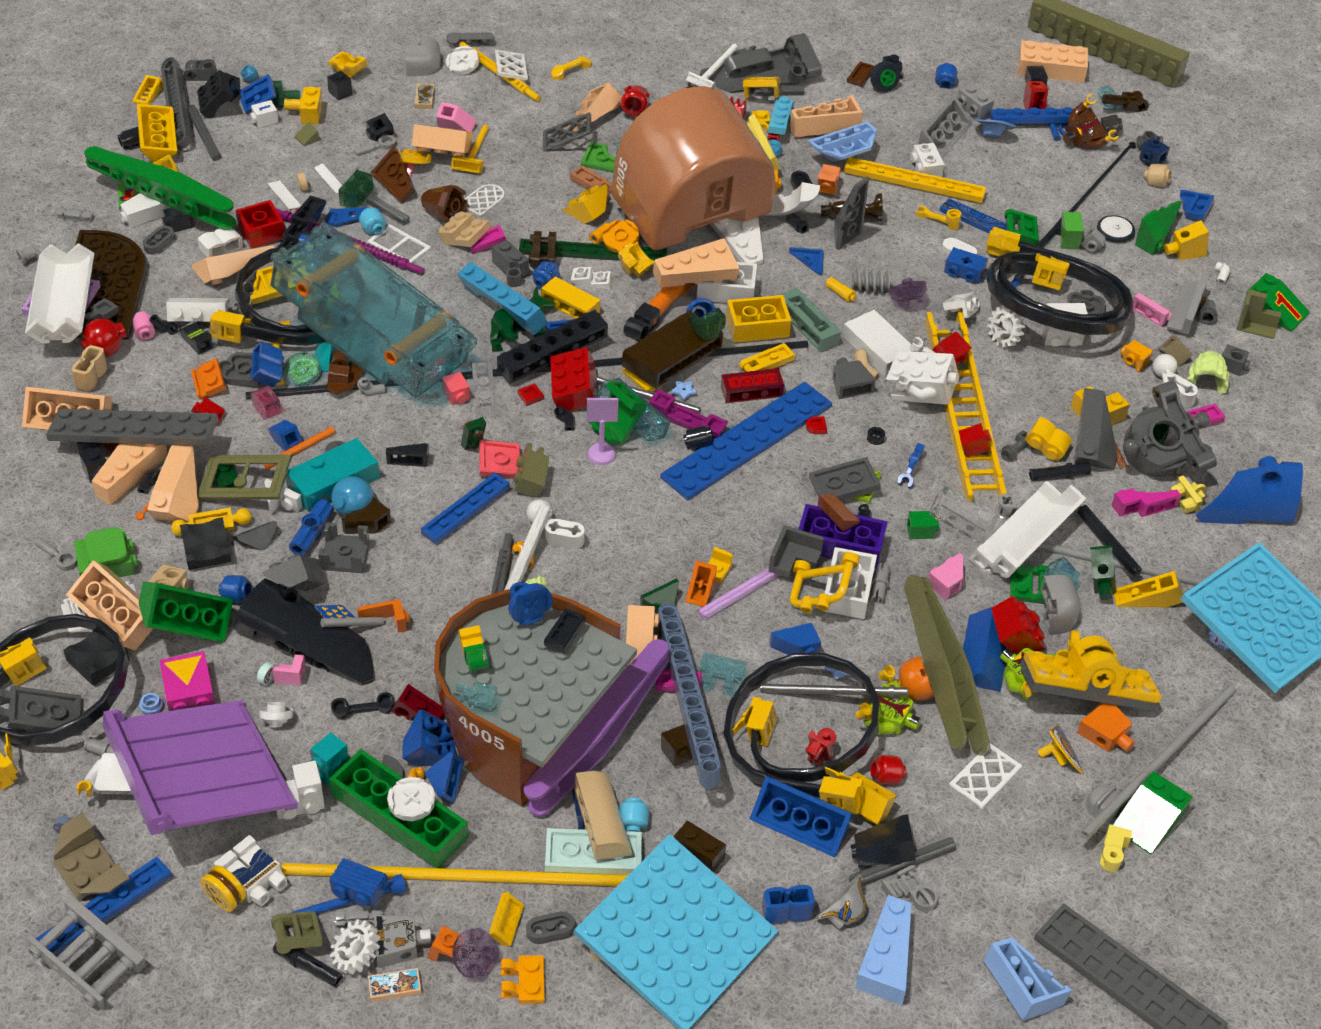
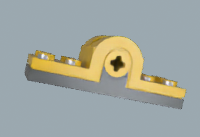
[1020,635,1162,711]

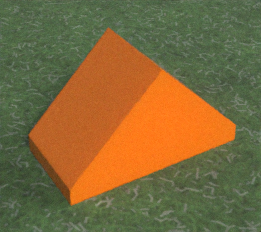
[685,560,717,607]

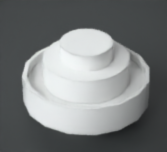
[259,702,293,727]

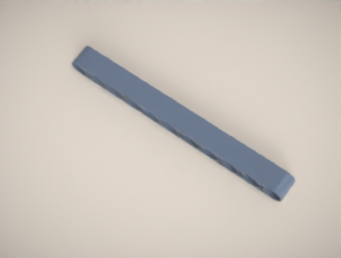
[658,603,720,789]

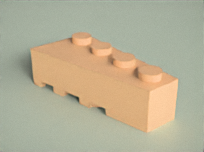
[92,443,168,505]

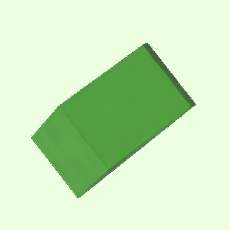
[1060,212,1084,249]

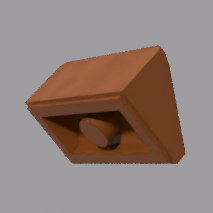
[818,494,860,531]

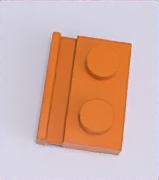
[191,358,227,400]

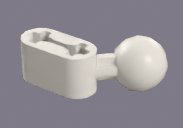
[1153,354,1198,408]
[526,499,585,549]

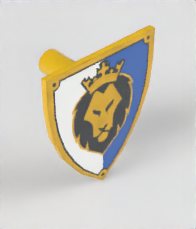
[1038,724,1083,774]

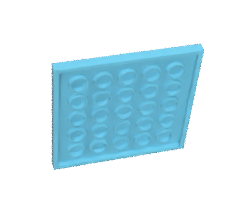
[1180,542,1321,693]
[573,834,778,1029]

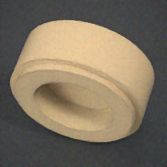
[297,172,308,191]

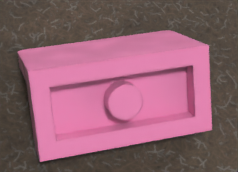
[1133,293,1172,327]

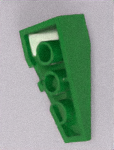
[1135,201,1182,256]

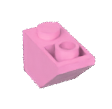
[436,102,476,132]
[929,553,963,600]

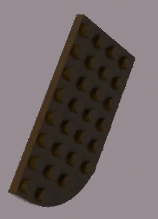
[75,230,146,340]

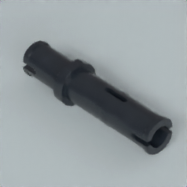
[1029,462,1091,482]
[273,943,343,987]

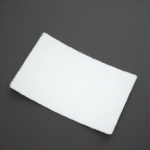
[268,164,345,209]

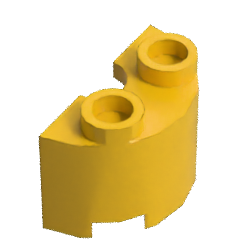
[328,51,368,78]

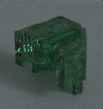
[688,308,726,340]

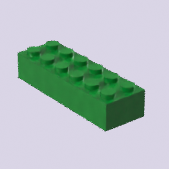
[329,749,469,868]

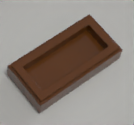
[847,61,875,87]

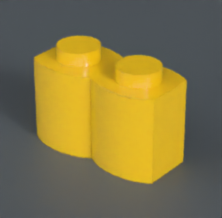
[1025,417,1072,461]

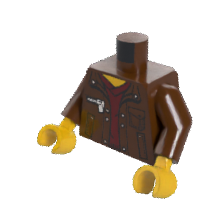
[1063,94,1119,150]

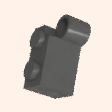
[492,240,529,287]

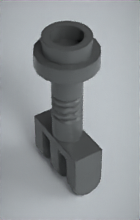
[1001,430,1033,461]

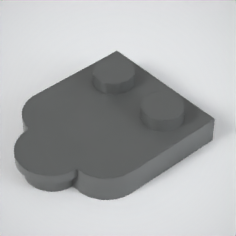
[1067,290,1105,314]
[220,352,260,386]

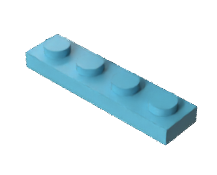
[768,96,793,135]

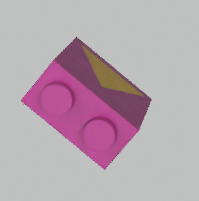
[159,651,215,711]

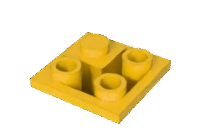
[563,184,608,223]

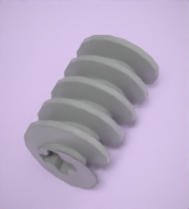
[851,268,891,294]

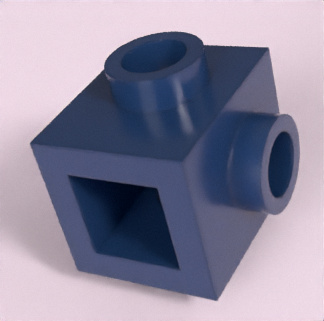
[1139,138,1170,165]

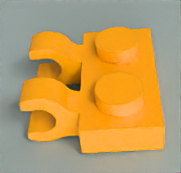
[501,955,544,1004]

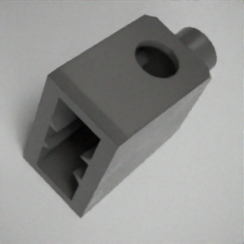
[832,357,875,400]

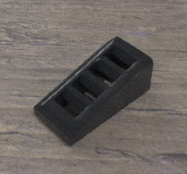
[386,443,429,467]

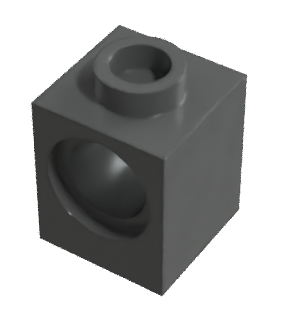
[1222,344,1250,376]

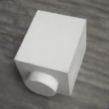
[250,100,278,128]

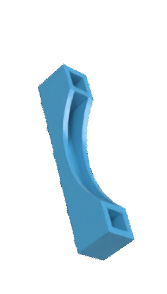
[457,261,548,335]

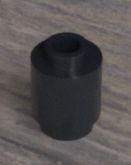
[117,126,140,148]
[683,425,714,449]

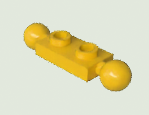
[171,507,252,536]

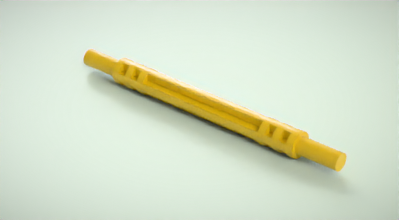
[459,42,541,102]

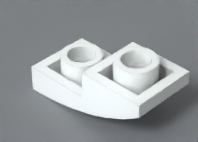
[571,267,613,289]

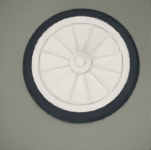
[1097,215,1135,242]

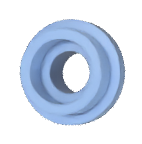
[139,693,163,714]

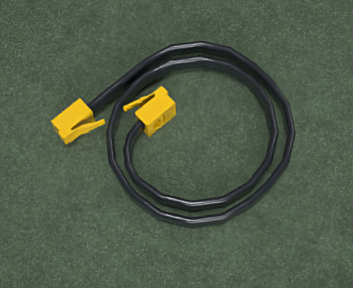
[986,227,1134,335]

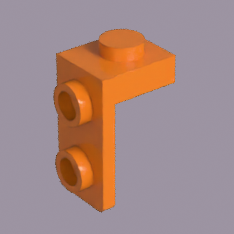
[357,599,410,633]

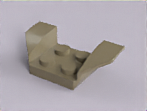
[53,812,130,901]

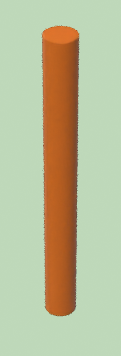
[263,426,335,470]

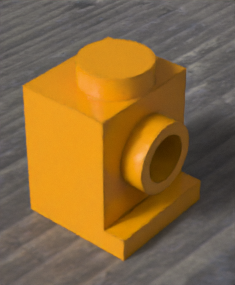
[1120,340,1153,373]

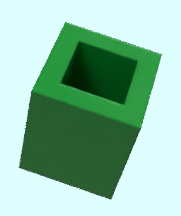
[907,511,939,539]

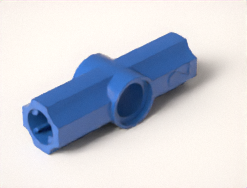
[289,499,334,555]

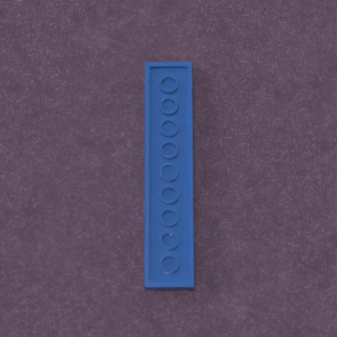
[660,381,832,501]

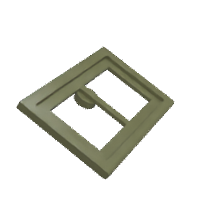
[197,454,292,500]

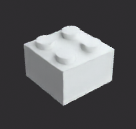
[1041,303,1087,347]

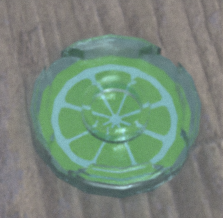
[282,351,321,387]

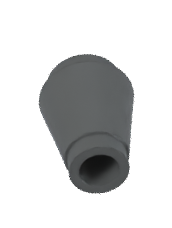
[1198,300,1218,324]

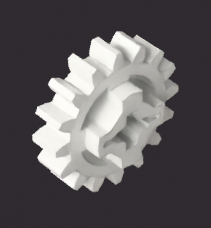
[987,306,1025,347]
[330,919,381,975]

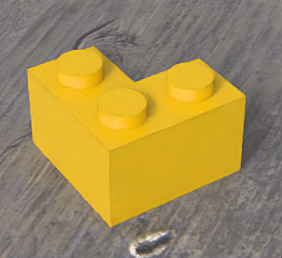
[1071,386,1130,425]

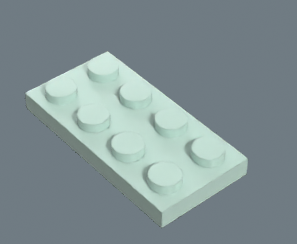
[545,828,642,875]

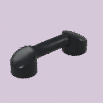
[331,692,395,719]

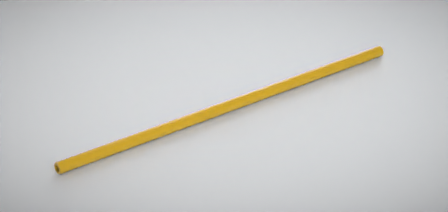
[281,863,628,887]

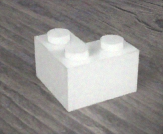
[276,760,325,819]

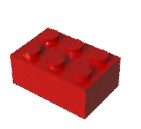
[550,347,597,411]

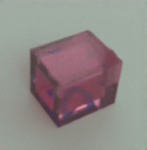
[251,386,281,420]

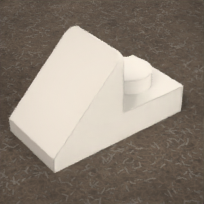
[264,479,303,515]

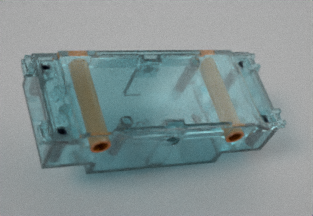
[270,221,478,399]

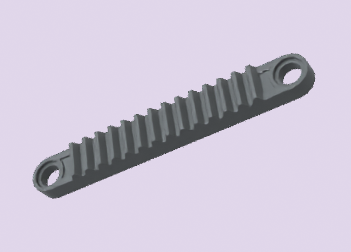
[161,57,192,149]

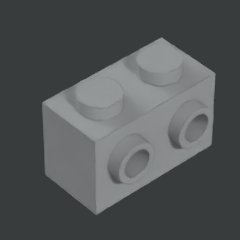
[957,83,994,120]

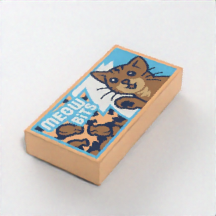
[368,968,421,1002]

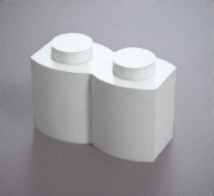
[197,228,243,257]

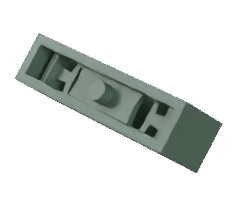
[779,287,841,352]

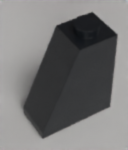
[851,814,915,868]

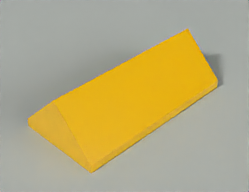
[137,104,177,163]

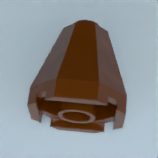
[421,185,468,223]

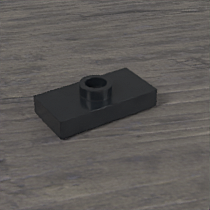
[544,608,586,654]

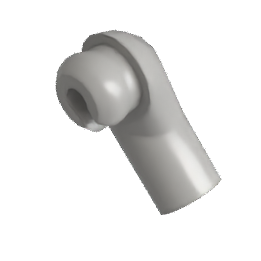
[357,377,386,396]

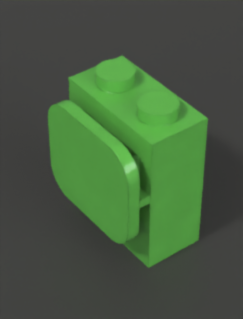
[73,527,137,578]

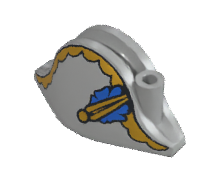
[815,874,866,929]

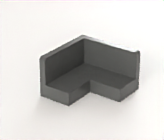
[769,525,824,578]

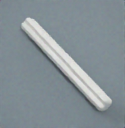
[504,504,551,590]

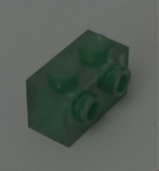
[338,169,374,208]

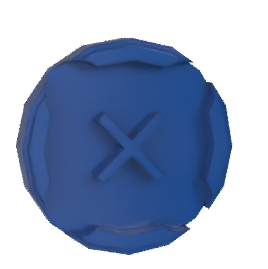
[508,582,553,625]

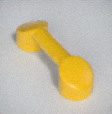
[551,56,592,80]

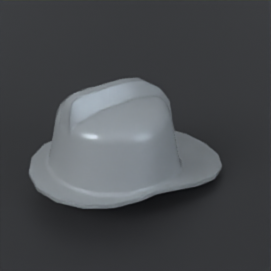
[1082,783,1126,823]

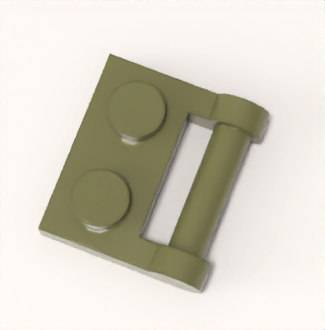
[271,911,322,954]

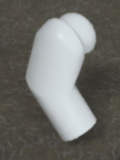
[1214,262,1230,284]

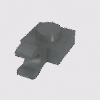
[84,298,119,326]

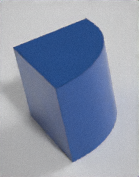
[268,420,303,451]

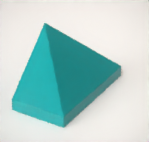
[313,343,337,373]

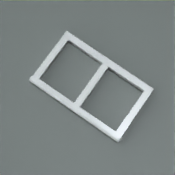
[367,224,431,263]

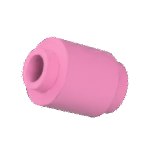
[133,312,155,340]

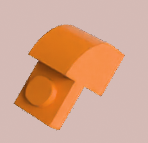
[818,164,841,195]

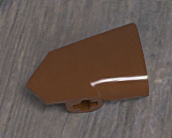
[327,349,370,395]

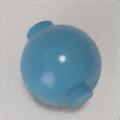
[331,476,374,516]

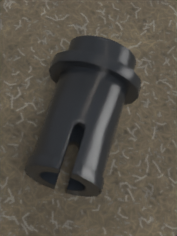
[786,213,809,233]

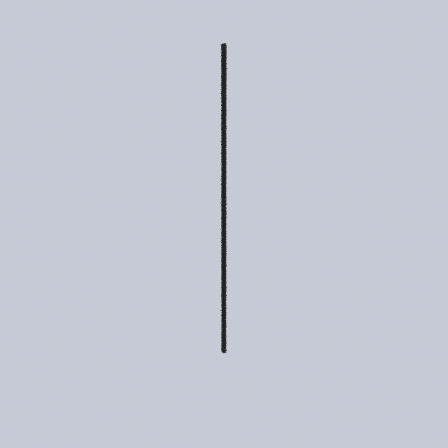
[245,340,808,400]

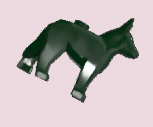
[490,287,556,352]

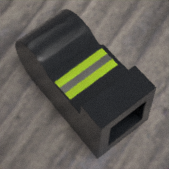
[179,321,214,355]

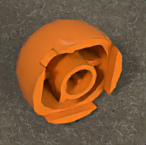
[897,655,934,701]

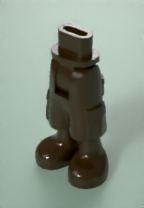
[821,193,883,221]

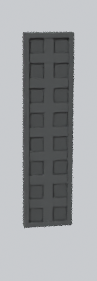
[46,408,218,446]
[1034,903,1229,1029]

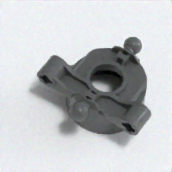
[1123,380,1217,477]

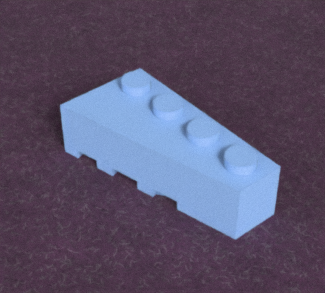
[855,895,911,1005]

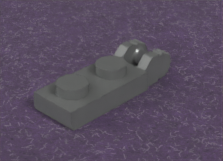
[446,33,493,43]

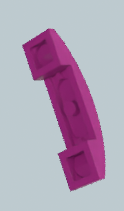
[648,389,728,437]

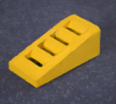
[132,75,164,105]

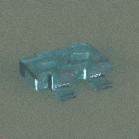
[698,653,747,697]

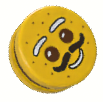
[200,865,246,912]

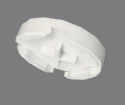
[446,46,480,75]
[387,777,435,821]

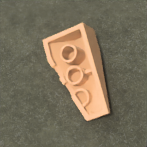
[566,82,622,136]

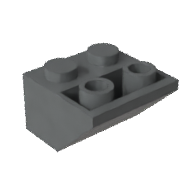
[263,554,327,591]

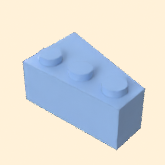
[983,937,1072,1021]

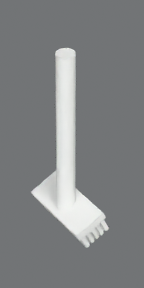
[686,44,738,89]

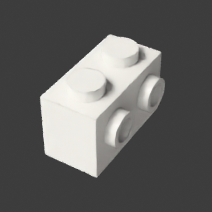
[910,143,944,177]

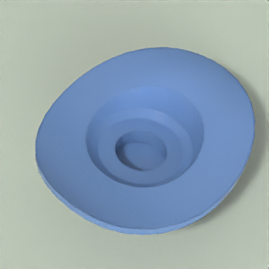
[974,118,1017,138]

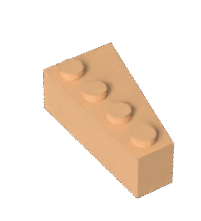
[790,95,863,137]
[653,238,739,287]

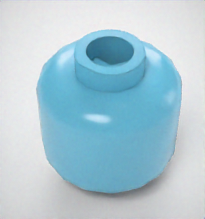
[359,208,386,235]
[619,798,649,832]

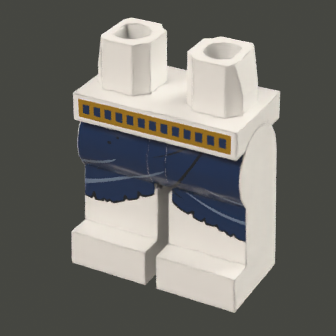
[213,835,288,906]

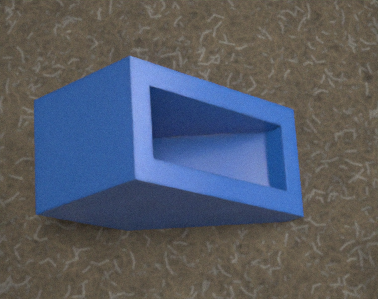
[769,623,821,655]

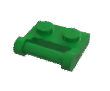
[1004,209,1039,245]
[1010,565,1049,604]

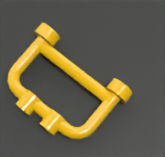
[790,552,860,614]

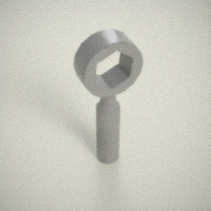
[354,135,396,156]
[35,538,77,571]

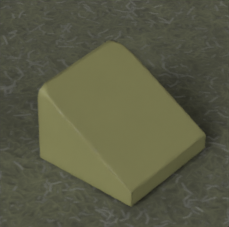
[295,123,319,146]

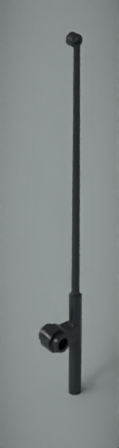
[1036,142,1136,248]

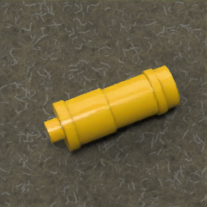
[825,277,857,303]

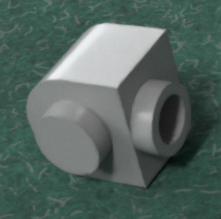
[1081,227,1105,252]

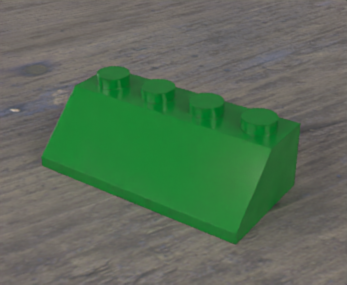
[138,581,233,643]

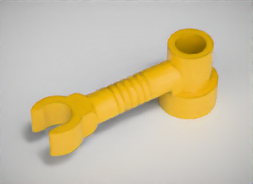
[915,206,961,230]

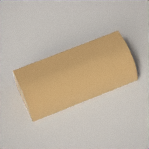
[574,771,632,860]

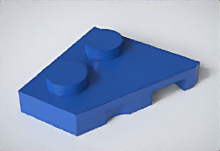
[1180,189,1214,221]

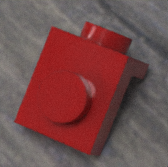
[191,397,226,425]

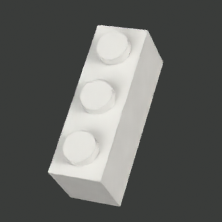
[166,298,229,322]

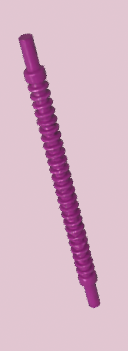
[276,208,425,275]

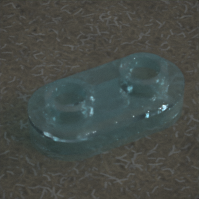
[1097,86,1120,111]

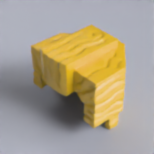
[618,242,654,277]

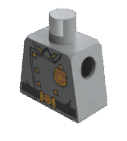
[374,915,431,968]

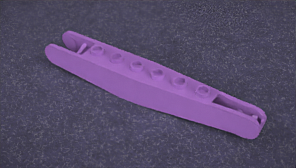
[524,639,670,817]

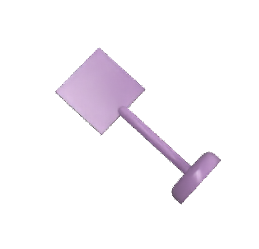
[587,398,618,465]

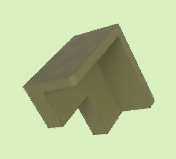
[1237,289,1281,339]

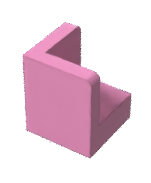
[272,655,306,685]

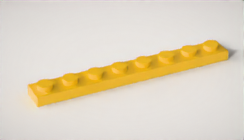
[844,157,986,203]

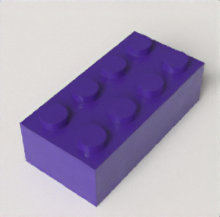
[798,504,888,568]

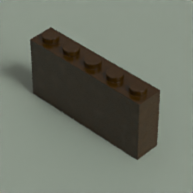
[622,310,723,389]

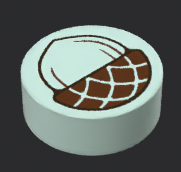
[257,662,277,686]

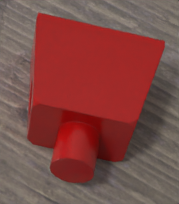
[1023,81,1048,109]

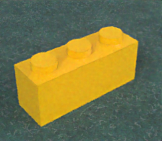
[541,277,600,319]

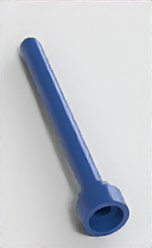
[291,874,406,915]

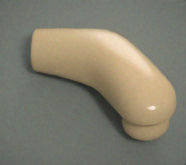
[854,349,879,378]

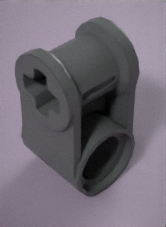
[183,59,217,81]

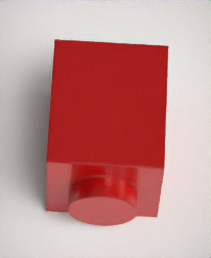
[959,423,992,457]

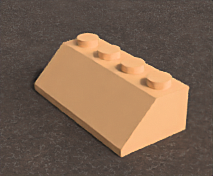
[22,387,113,430]

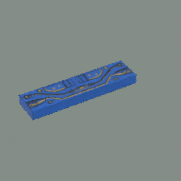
[940,198,1007,233]

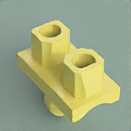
[1170,475,1207,514]

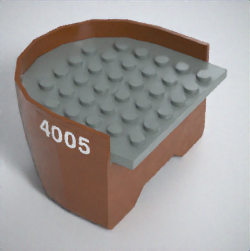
[434,589,637,806]

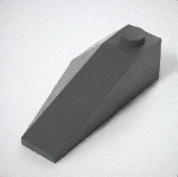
[834,177,870,250]
[1074,388,1117,470]

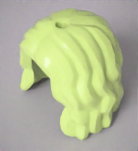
[1187,351,1230,394]

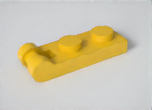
[739,343,795,372]

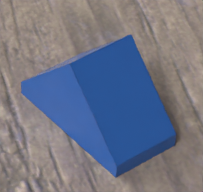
[425,752,464,804]

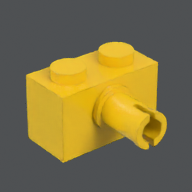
[284,87,323,124]

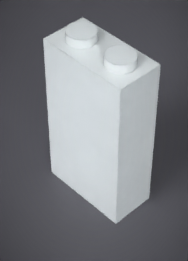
[843,310,912,376]

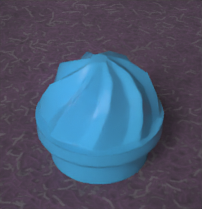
[240,64,258,82]
[769,140,782,157]

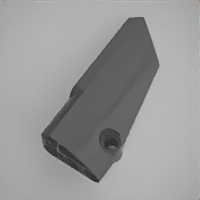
[699,33,822,93]

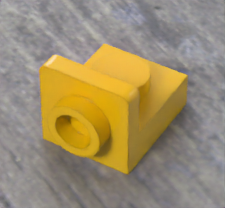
[708,547,733,583]

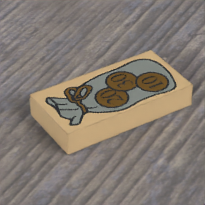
[414,83,434,109]

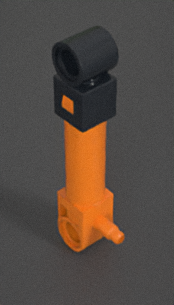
[623,283,695,340]

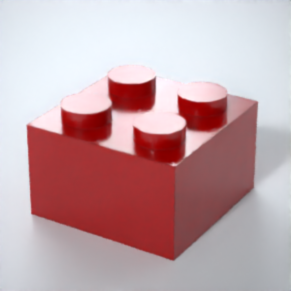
[236,200,285,249]
[991,596,1046,655]

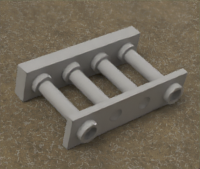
[27,895,145,1009]

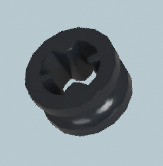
[867,427,885,445]

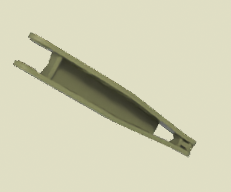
[904,574,989,754]

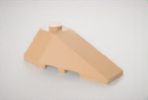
[191,245,274,285]
[147,445,199,522]

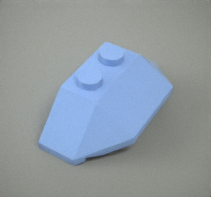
[808,121,877,162]

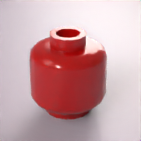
[870,755,906,786]

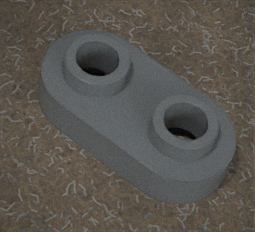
[143,226,175,254]
[526,911,574,943]

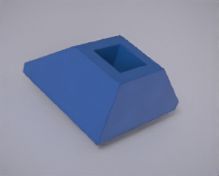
[402,709,456,767]

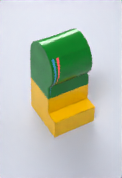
[459,625,489,672]

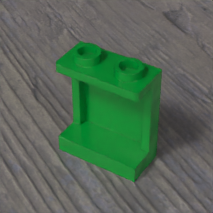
[588,381,647,445]

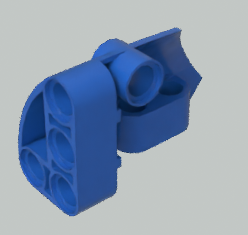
[1196,456,1303,524]

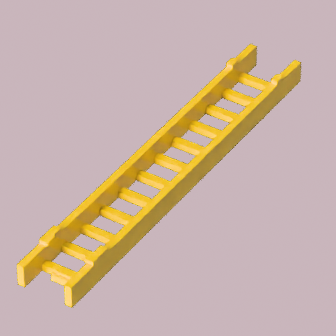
[925,311,1007,504]

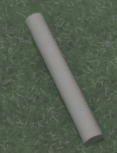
[320,617,384,627]

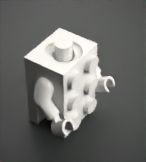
[886,337,959,405]

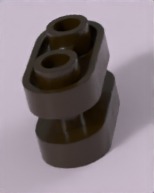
[529,231,557,268]

